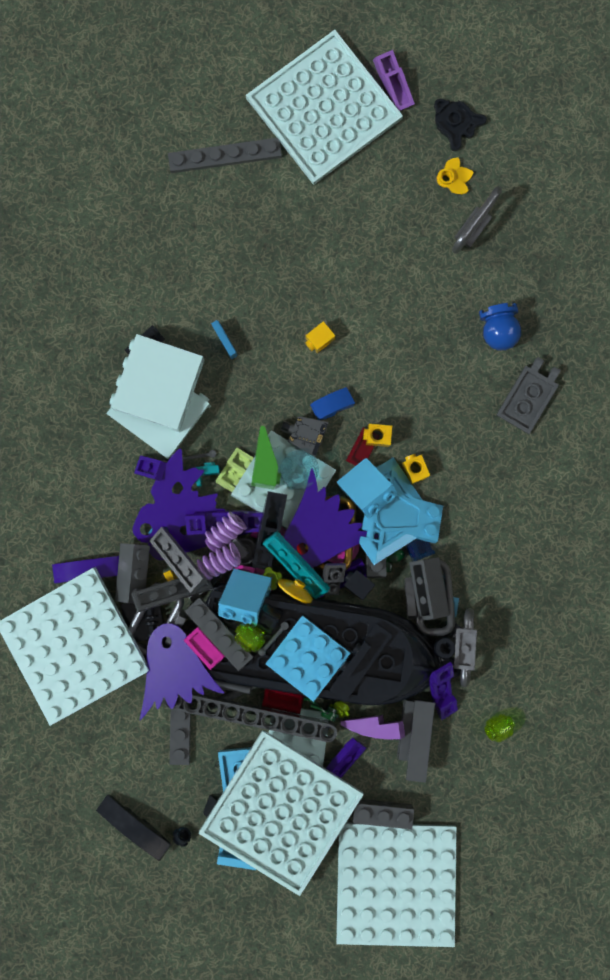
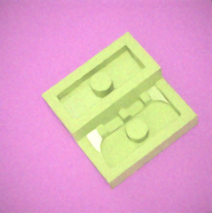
[216,448,253,492]

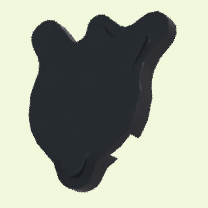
[434,98,487,152]

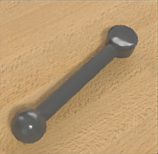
[182,450,216,462]
[258,622,289,656]

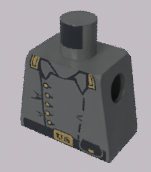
[281,416,328,457]

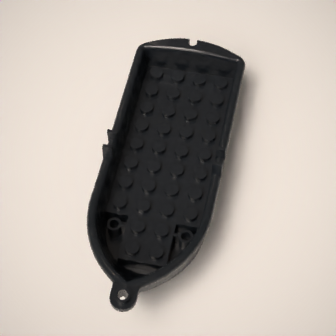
[198,583,461,705]

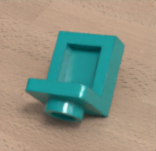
[195,462,220,487]

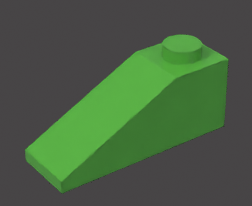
[251,426,281,490]

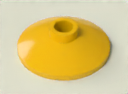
[277,579,312,604]

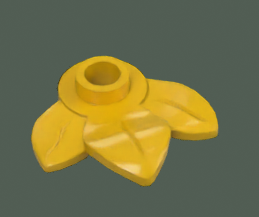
[437,158,473,195]

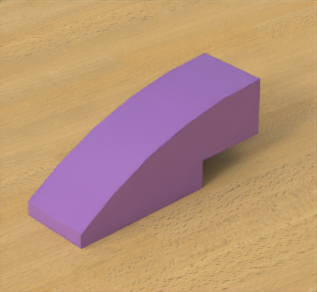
[373,50,415,111]
[340,715,405,739]

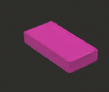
[183,627,225,670]

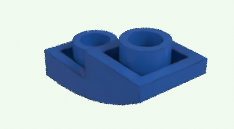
[310,387,355,421]

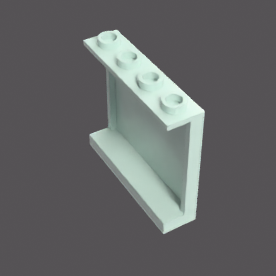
[110,334,205,432]
[106,392,211,459]

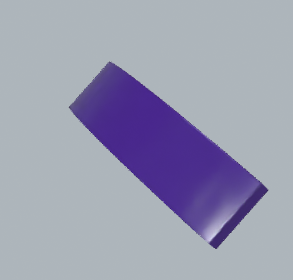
[185,510,262,535]
[52,556,119,583]
[429,662,458,720]

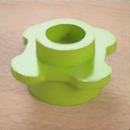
[263,567,282,590]
[330,701,349,718]

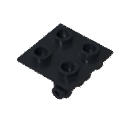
[121,603,163,641]

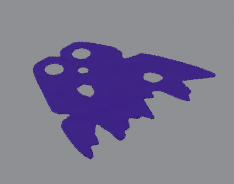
[132,449,247,560]

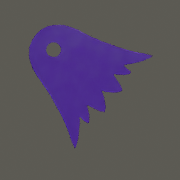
[284,468,379,568]
[140,623,224,720]

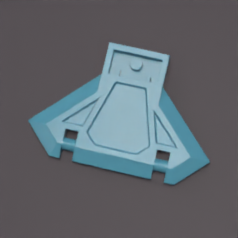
[359,457,443,565]

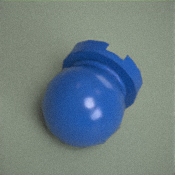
[479,303,521,350]

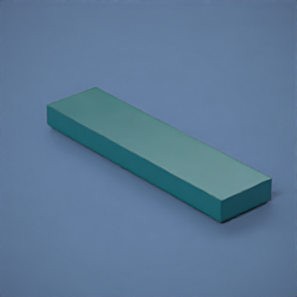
[262,531,330,599]

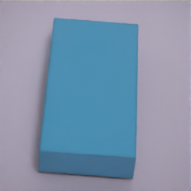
[211,320,237,359]

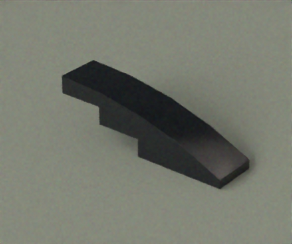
[251,491,287,570]
[96,794,172,861]

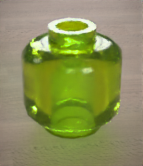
[235,623,265,652]
[484,713,515,743]

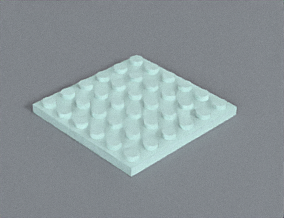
[246,30,403,185]
[0,567,149,726]
[198,730,364,896]
[336,822,456,947]

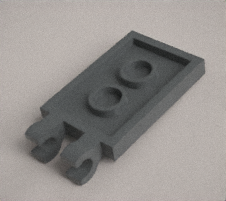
[496,357,561,434]

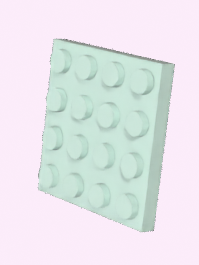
[231,430,336,529]

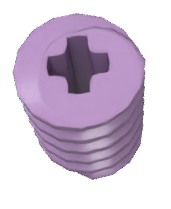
[205,512,247,553]
[197,542,241,580]

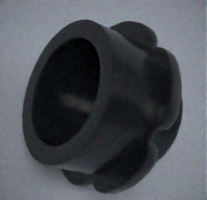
[173,827,191,847]

